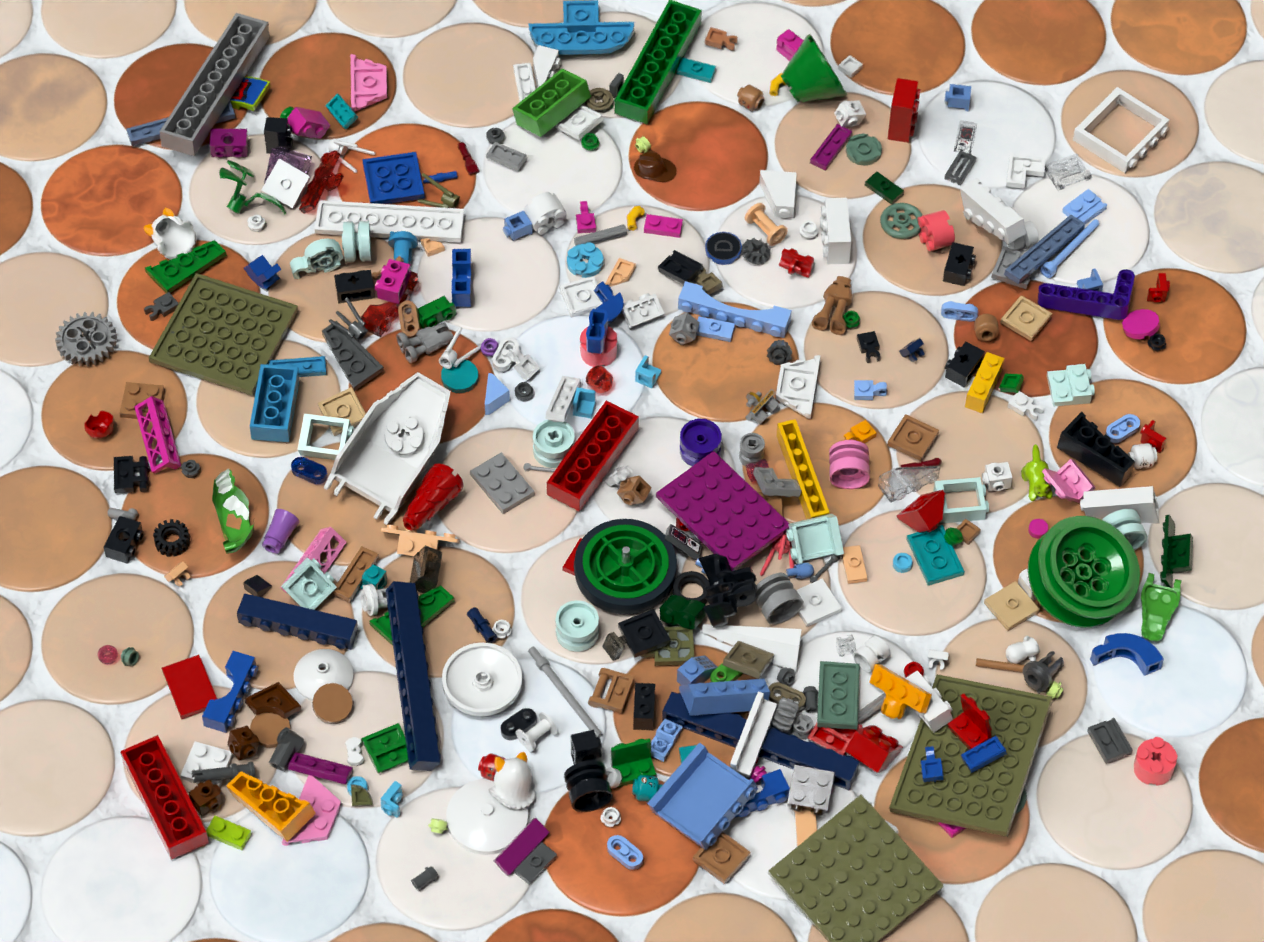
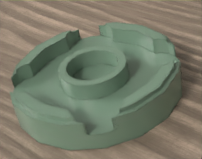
[846,134,882,166]

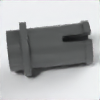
[802,686,818,713]
[411,866,438,891]

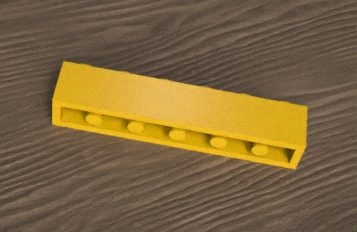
[776,419,830,520]

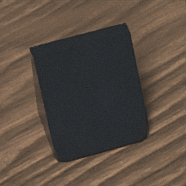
[243,575,272,597]

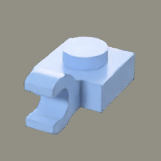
[854,380,887,400]

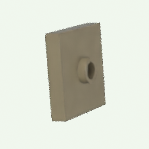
[722,641,774,679]

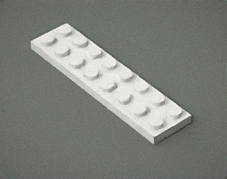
[315,200,464,243]

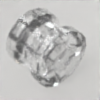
[836,635,856,657]

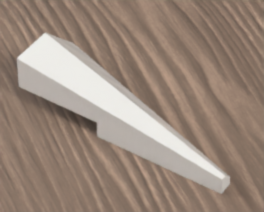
[702,624,802,674]

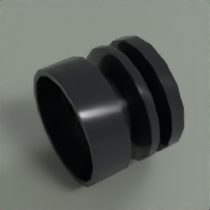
[564,760,613,812]

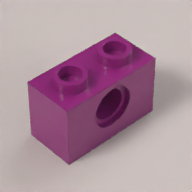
[210,129,249,158]

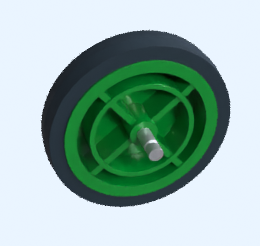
[574,519,677,615]

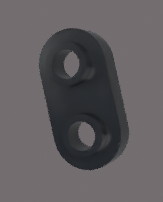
[500,708,537,740]

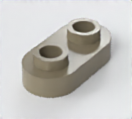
[768,682,806,712]

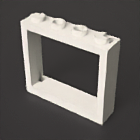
[1073,87,1169,173]

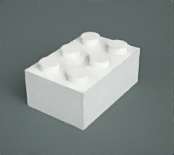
[820,198,851,264]

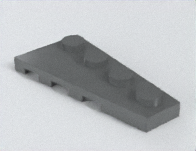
[322,320,384,391]

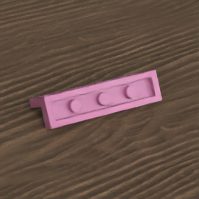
[280,527,346,593]

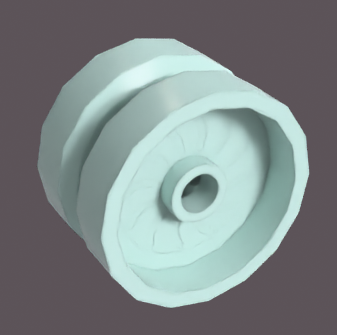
[342,221,371,262]
[533,420,575,468]
[1102,509,1148,551]
[555,600,599,652]

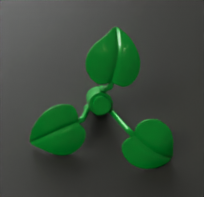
[219,160,286,214]

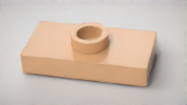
[841,545,867,584]

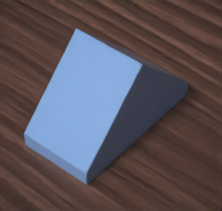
[485,373,510,415]

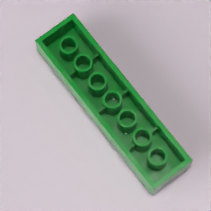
[615,0,702,125]

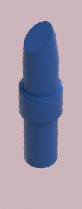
[423,171,457,183]

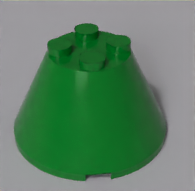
[781,34,847,102]

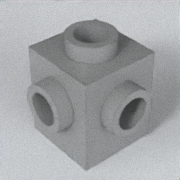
[669,312,700,345]

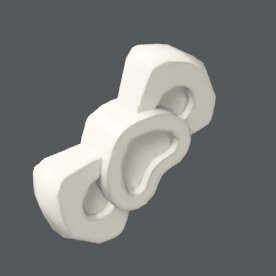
[345,737,364,766]

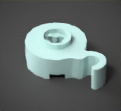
[290,238,344,279]

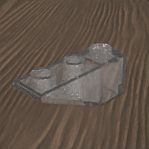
[878,466,940,503]

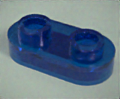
[291,457,327,484]

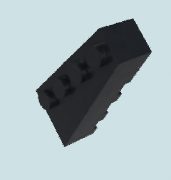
[1057,411,1135,487]

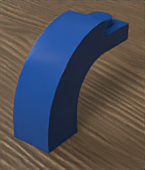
[1090,633,1164,676]

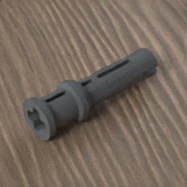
[192,762,255,783]

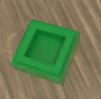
[999,373,1024,393]

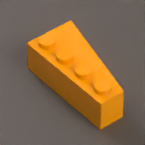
[227,772,316,842]

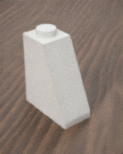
[759,170,797,218]

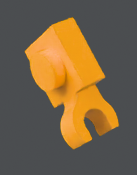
[843,420,877,443]

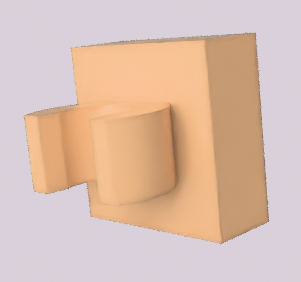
[164,561,190,586]

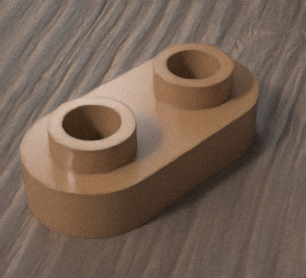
[398,301,421,338]

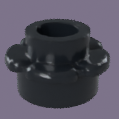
[1148,333,1166,351]

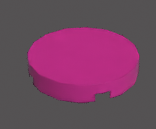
[1122,309,1160,339]

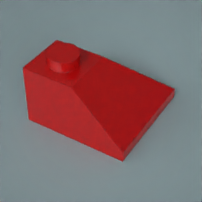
[896,490,945,532]

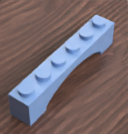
[678,281,792,338]

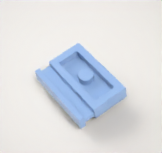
[1062,189,1107,224]

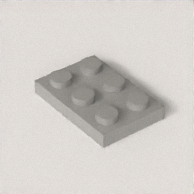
[470,452,535,514]

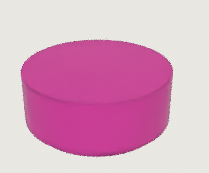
[1028,519,1048,539]

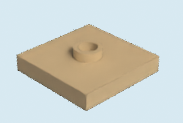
[1000,295,1052,341]
[318,387,366,437]
[984,581,1039,631]

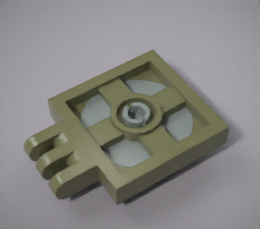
[641,626,694,666]

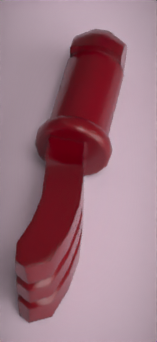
[458,142,479,175]
[901,458,942,476]

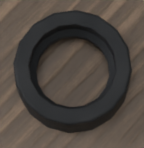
[673,571,710,605]

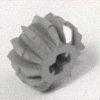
[771,698,799,733]

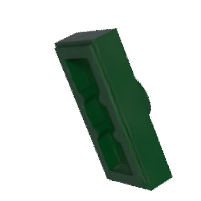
[865,171,904,205]

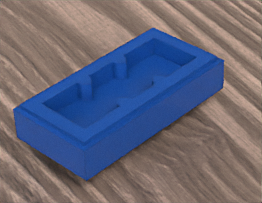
[961,736,1007,773]

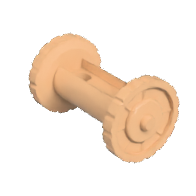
[745,203,788,246]

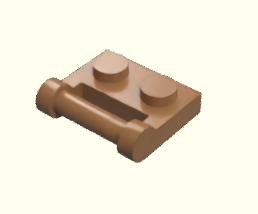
[588,668,634,714]

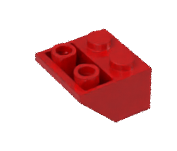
[845,725,903,773]

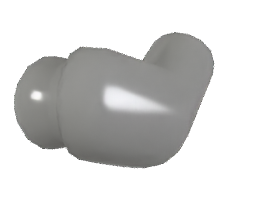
[108,508,138,520]

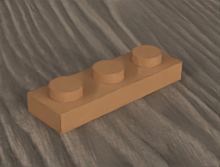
[333,546,379,602]

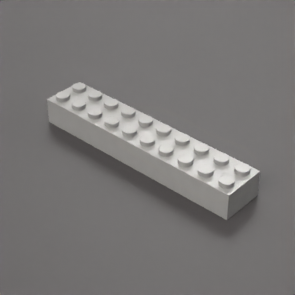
[160,13,270,156]

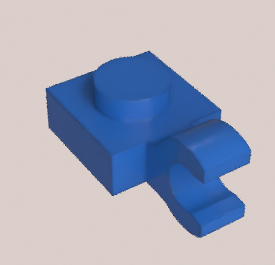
[921,746,944,782]

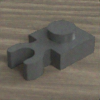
[144,292,179,321]

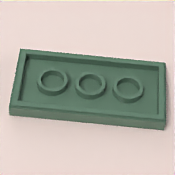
[817,661,860,730]

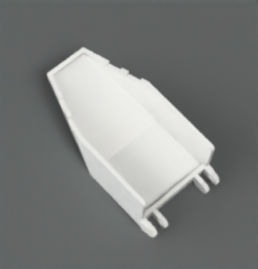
[324,372,451,525]

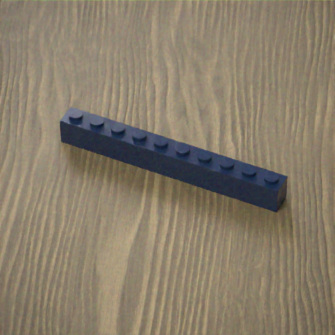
[386,581,441,771]
[662,692,859,790]

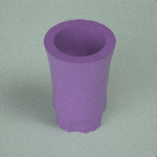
[262,509,300,554]

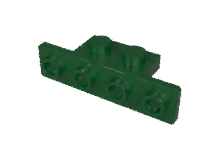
[1160,515,1193,588]

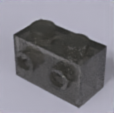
[410,545,442,594]

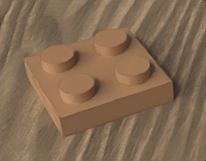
[119,382,164,420]
[887,414,939,461]
[693,831,751,884]

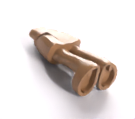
[812,276,852,335]

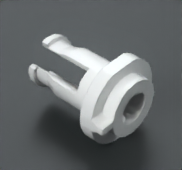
[361,584,388,616]

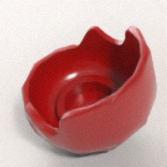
[84,411,114,439]

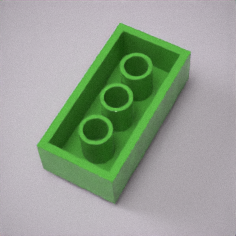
[512,68,591,137]

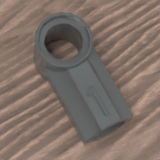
[269,727,304,771]

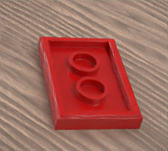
[161,655,217,719]

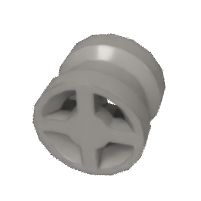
[792,715,813,740]

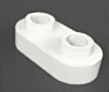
[492,338,519,371]

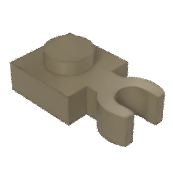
[694,267,723,295]

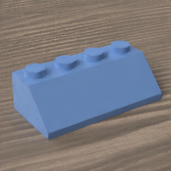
[679,679,770,716]

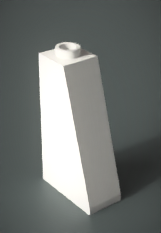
[1080,486,1159,524]

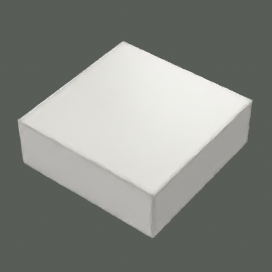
[838,55,863,78]

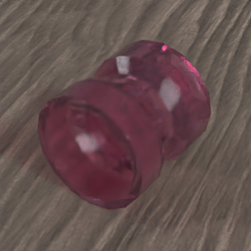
[746,459,769,482]

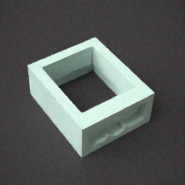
[298,414,354,460]
[933,477,989,524]

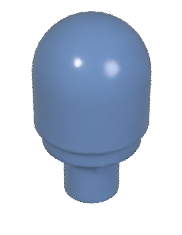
[786,563,814,579]

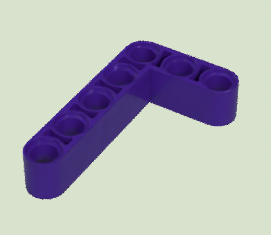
[1037,269,1135,320]

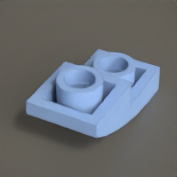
[651,719,683,762]

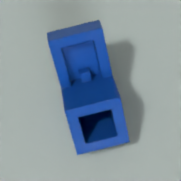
[243,255,281,289]
[594,281,624,325]

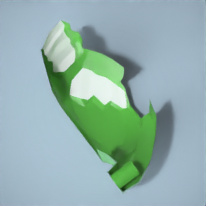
[212,469,254,554]

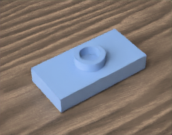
[696,316,735,342]

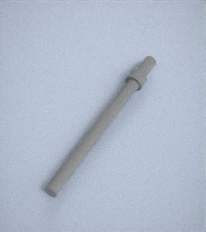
[528,646,603,737]

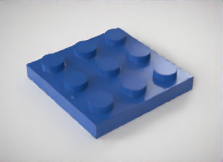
[362,152,425,204]

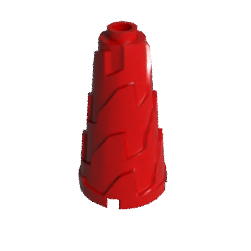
[403,463,464,531]

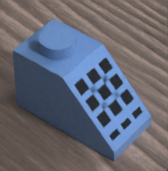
[677,656,717,686]

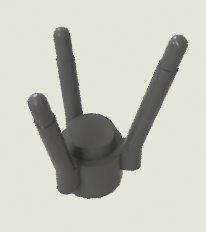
[329,297,368,341]

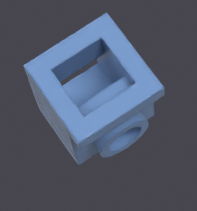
[945,84,971,111]
[503,210,532,240]

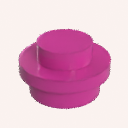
[748,765,767,784]

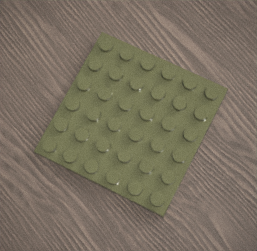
[149,273,298,396]
[768,794,944,942]

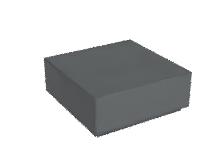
[609,73,624,98]

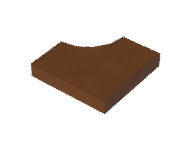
[245,682,301,719]

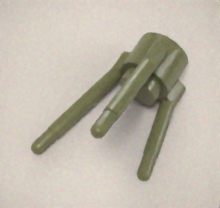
[418,173,460,208]

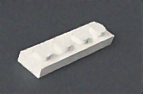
[545,376,581,422]

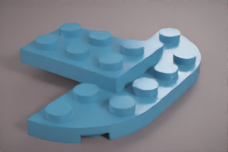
[529,0,634,55]

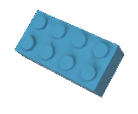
[249,364,300,442]

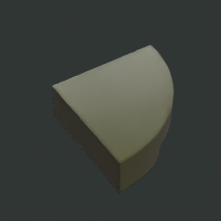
[351,785,373,806]

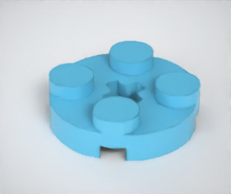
[567,242,603,278]

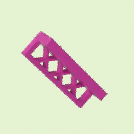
[134,396,181,474]

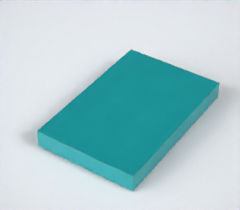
[906,525,965,586]

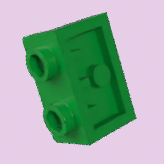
[418,296,456,329]

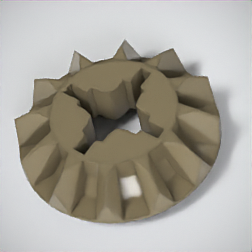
[585,88,613,112]

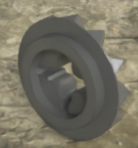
[741,238,771,264]

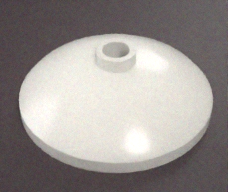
[294,649,354,701]

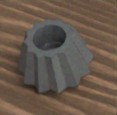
[766,340,793,365]

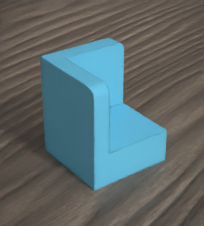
[635,355,661,388]
[573,387,596,419]

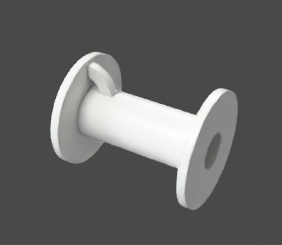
[516,712,557,752]

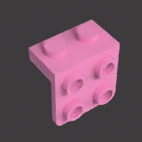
[1042,459,1096,503]

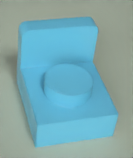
[381,781,403,818]

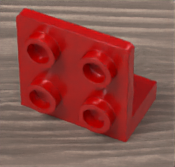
[948,693,992,750]

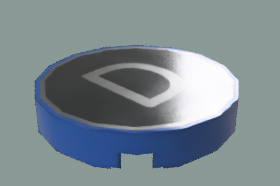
[705,232,742,265]

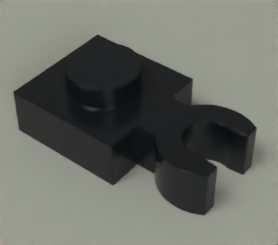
[856,331,880,363]

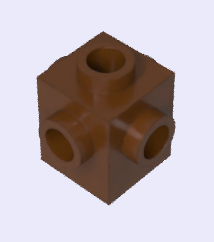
[227,725,260,761]
[189,779,223,816]

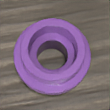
[481,338,499,356]

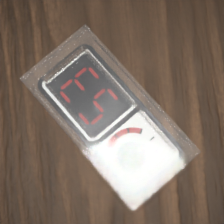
[954,120,978,155]

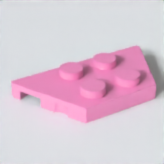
[351,54,387,112]
[282,775,341,846]

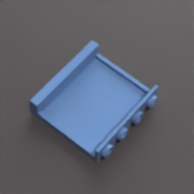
[647,743,758,850]

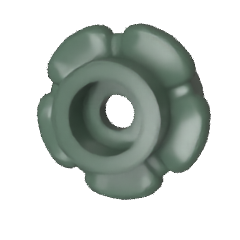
[121,647,139,666]

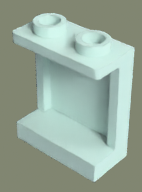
[786,514,844,564]

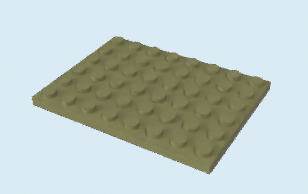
[889,674,1053,837]

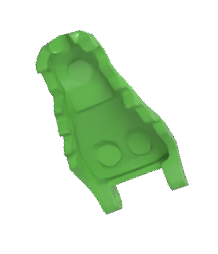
[1141,573,1182,641]

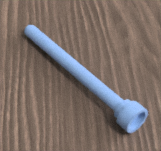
[1040,219,1099,278]

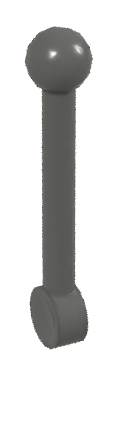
[810,554,838,583]

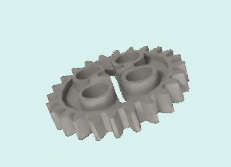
[55,312,117,366]

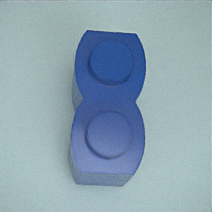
[586,309,608,354]

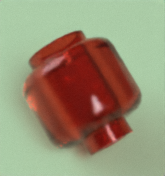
[586,366,613,393]

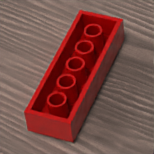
[546,400,639,512]
[120,735,209,860]

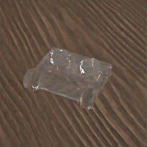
[1045,154,1092,191]

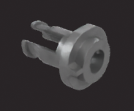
[1023,651,1064,693]

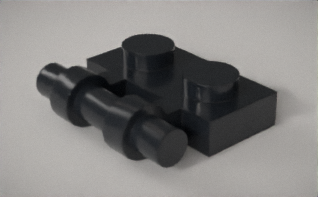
[114,456,149,493]

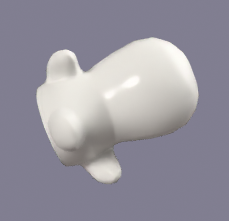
[1006,636,1040,664]

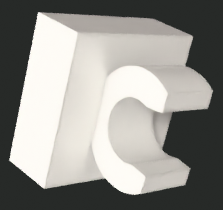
[928,649,949,669]

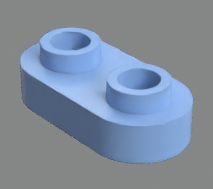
[941,301,979,322]
[1106,414,1140,443]
[607,835,643,870]

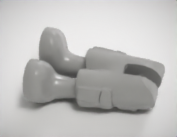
[396,323,454,363]

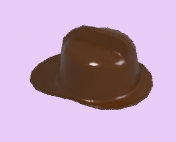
[634,151,677,182]

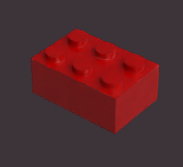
[888,78,921,143]

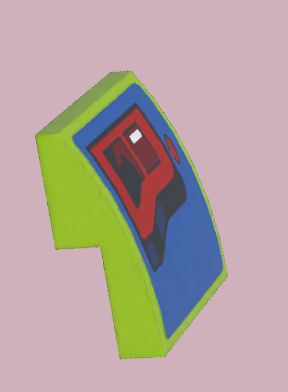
[230,77,271,111]

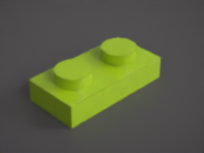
[206,815,252,851]

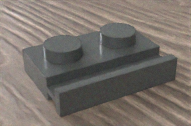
[1087,718,1133,764]

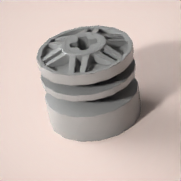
[755,572,804,625]

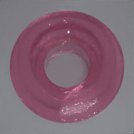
[97,645,118,665]

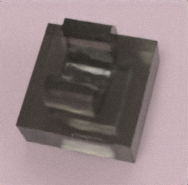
[602,632,626,661]

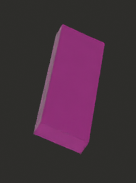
[810,124,853,171]
[288,752,353,784]
[493,818,550,876]

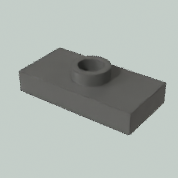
[514,842,557,885]

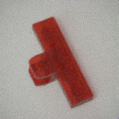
[299,150,344,213]

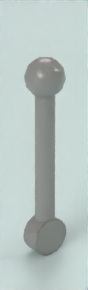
[523,463,556,472]

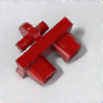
[779,248,814,278]

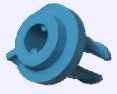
[388,231,418,269]

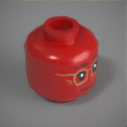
[478,753,506,781]

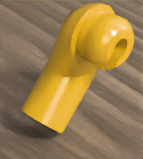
[769,73,786,96]
[627,206,645,231]

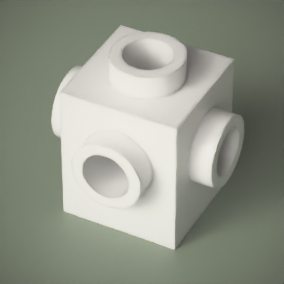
[834,100,866,127]
[982,462,1012,491]

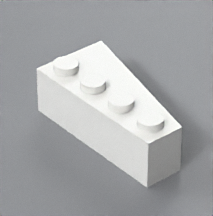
[960,178,1026,243]

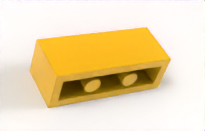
[965,352,1004,413]

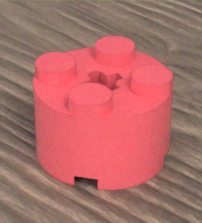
[917,210,955,251]
[580,326,617,367]
[1134,737,1178,786]

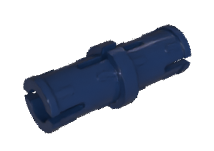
[467,607,497,643]

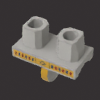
[745,389,779,424]

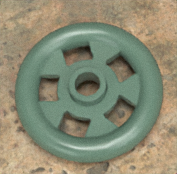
[880,203,923,239]

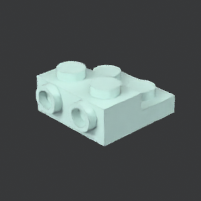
[1047,364,1095,407]
[281,557,337,610]

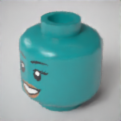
[632,775,663,802]

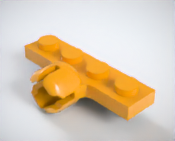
[869,664,932,719]

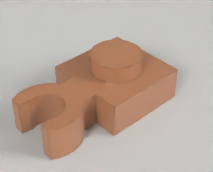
[705,27,738,50]

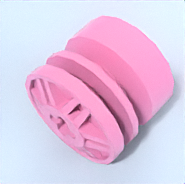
[829,440,870,489]

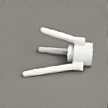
[328,138,375,173]
[439,327,481,369]

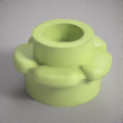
[635,136,651,153]
[1046,681,1063,700]
[428,818,448,834]

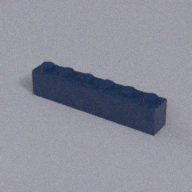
[237,593,358,650]

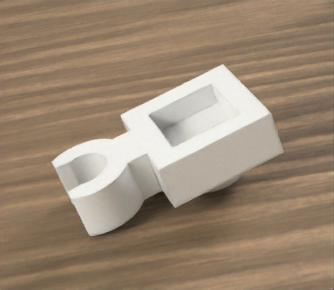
[1007,391,1043,421]
[604,466,633,486]

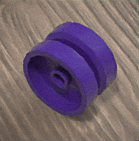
[679,418,722,466]

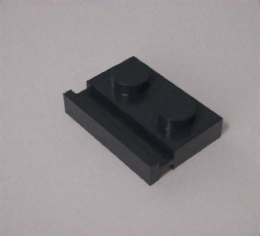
[658,250,703,285]

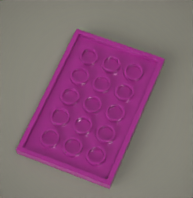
[656,451,790,571]

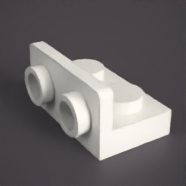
[621,293,664,328]

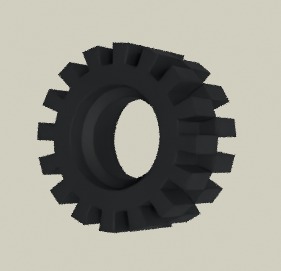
[153,519,190,557]

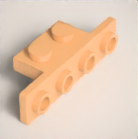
[381,525,460,559]

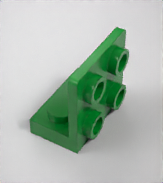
[611,739,656,788]

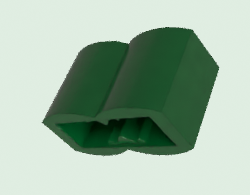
[660,595,706,629]

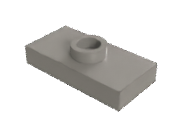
[486,142,527,171]

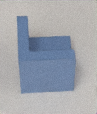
[1076,268,1103,292]

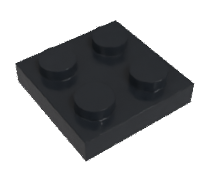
[618,609,671,658]

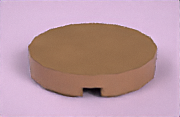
[312,683,353,723]
[250,713,290,748]

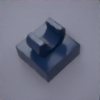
[899,338,924,362]

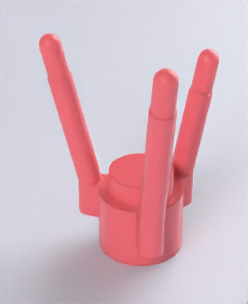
[760,534,794,576]

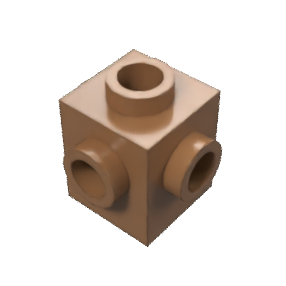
[617,475,652,505]

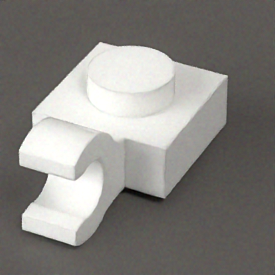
[506,347,540,381]

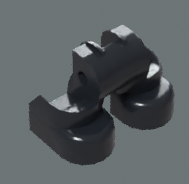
[699,554,758,628]

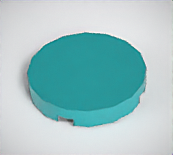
[441,360,478,393]

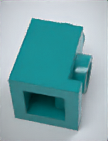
[360,564,387,590]

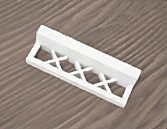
[730,692,777,778]

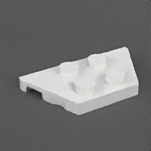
[775,355,821,419]

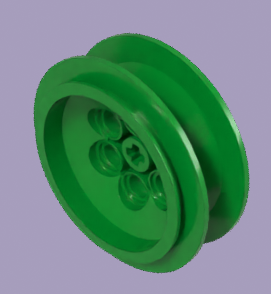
[1028,516,1140,628]

